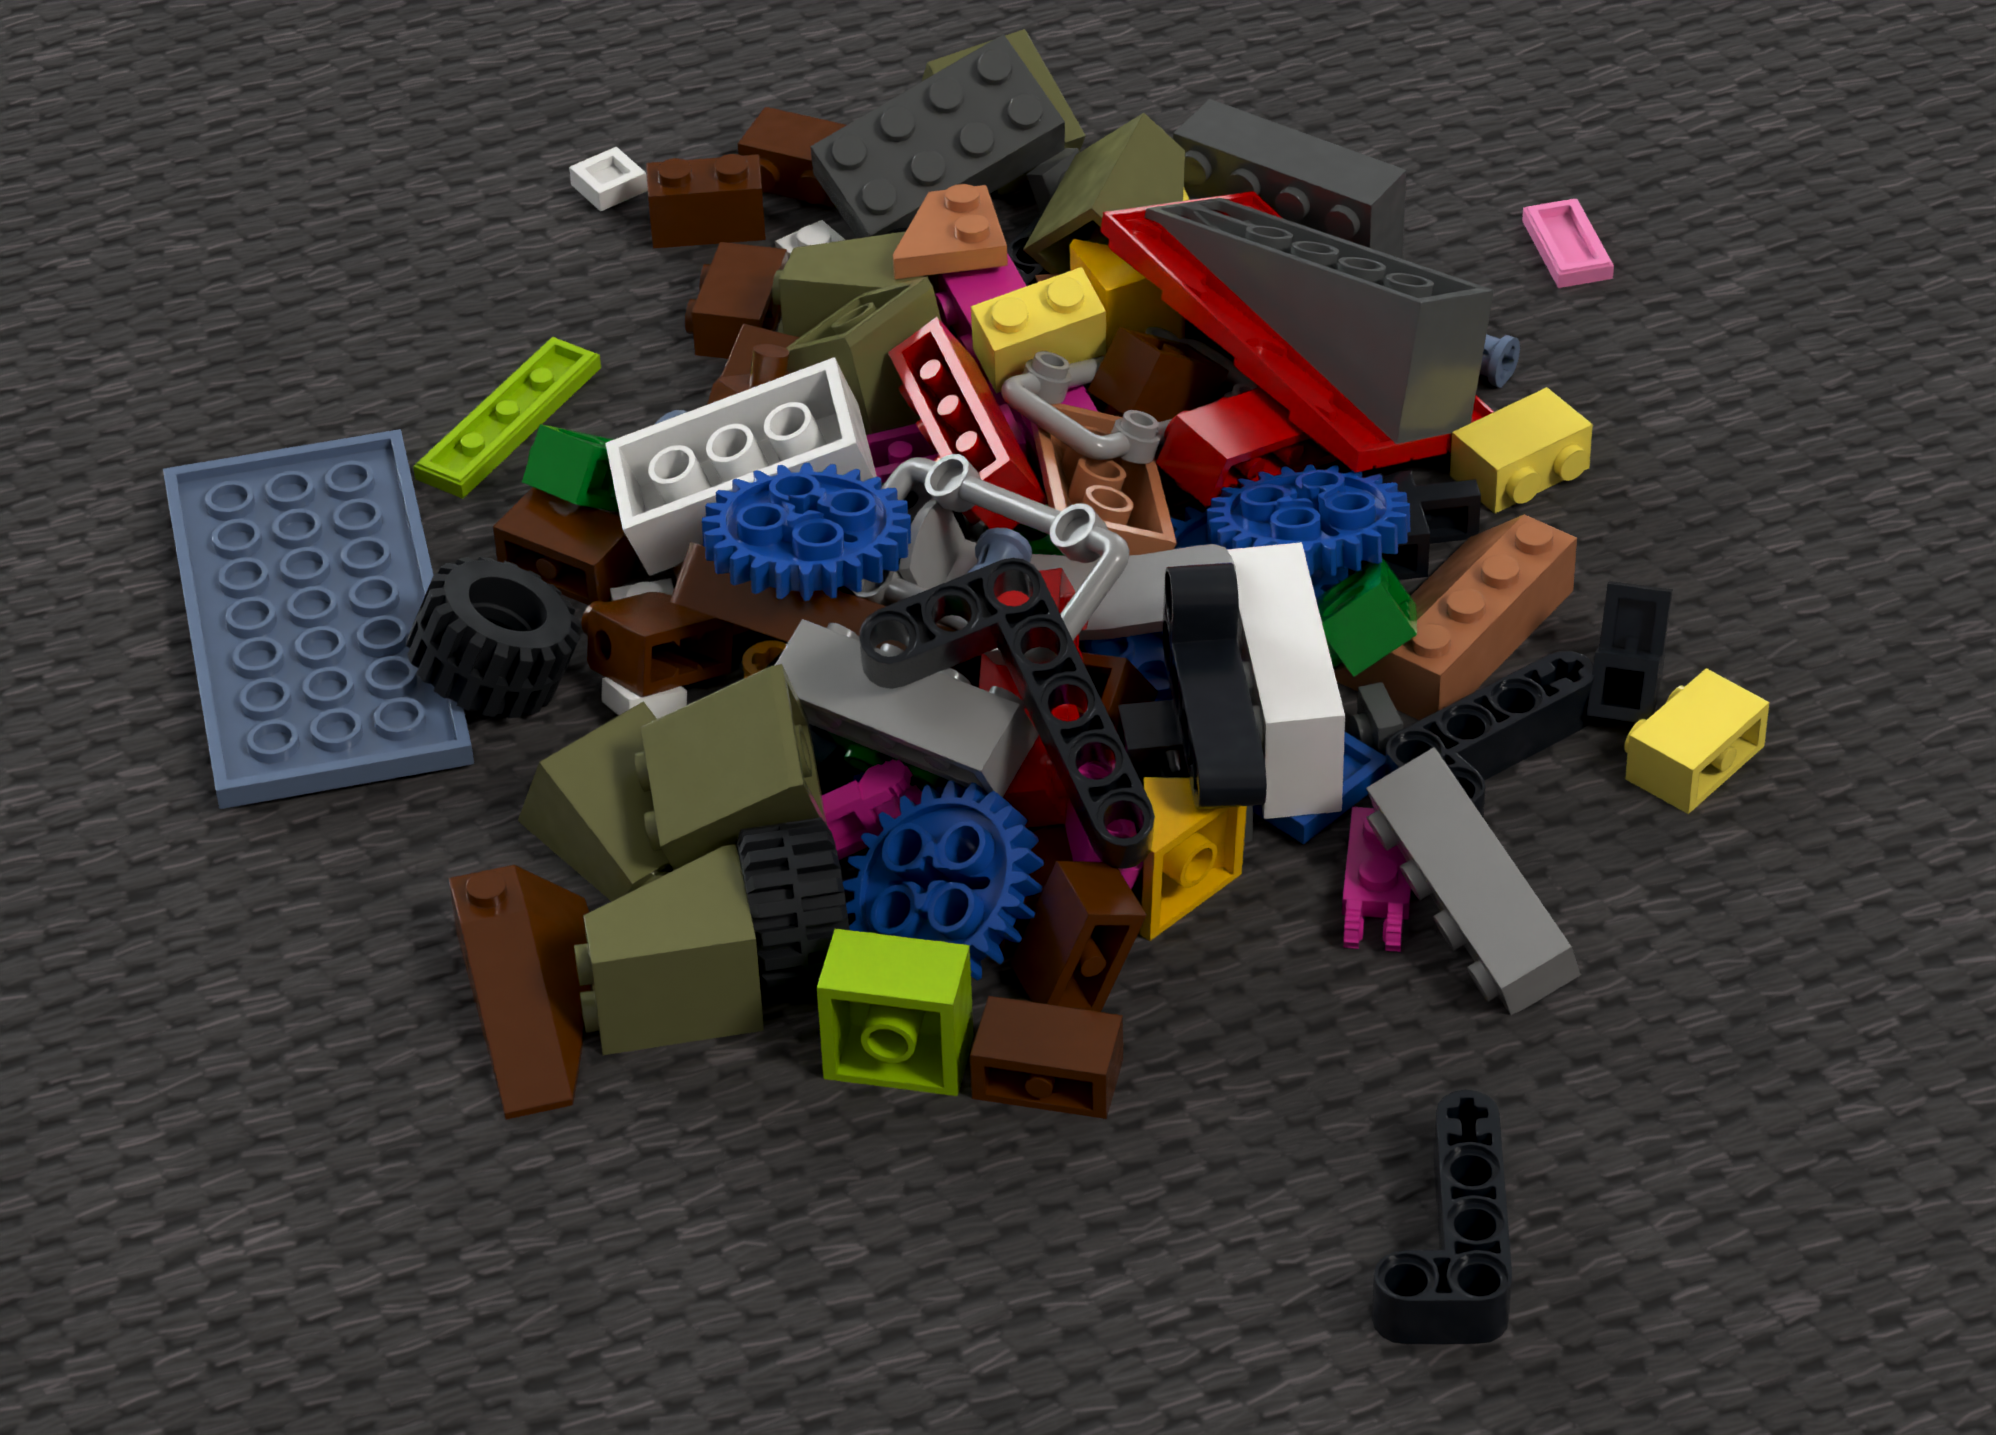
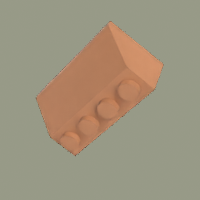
[1030,403,1177,555]
[1334,514,1577,720]

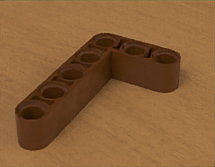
[670,542,982,688]

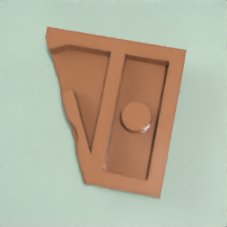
[893,184,1008,279]

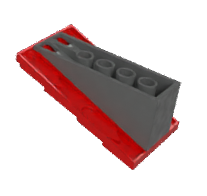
[1100,191,1494,473]

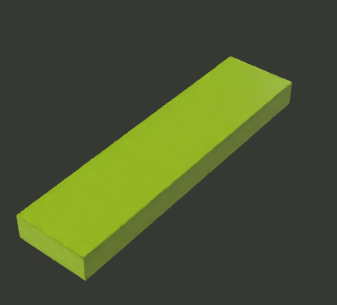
[413,337,601,499]

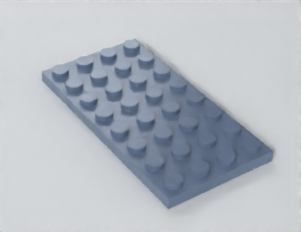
[163,429,474,809]

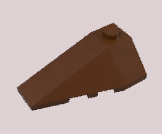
[448,865,591,1120]

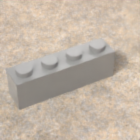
[774,619,1039,797]
[1366,747,1581,1015]

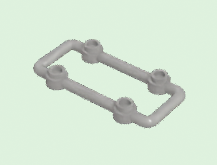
[1001,327,1259,464]
[853,454,1130,666]

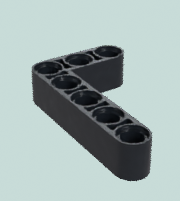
[859,558,1155,869]

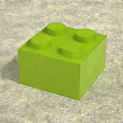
[817,929,974,1096]

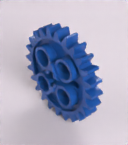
[702,463,911,601]
[1207,465,1411,577]
[843,781,1044,981]

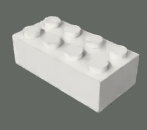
[605,357,877,576]
[1227,542,1345,819]

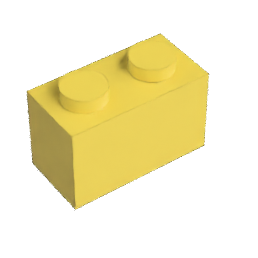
[971,267,1106,393]
[1450,387,1593,514]
[1624,668,1770,814]

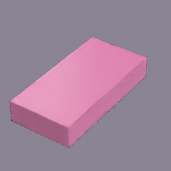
[1522,198,1614,288]

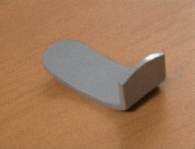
[899,498,1236,641]

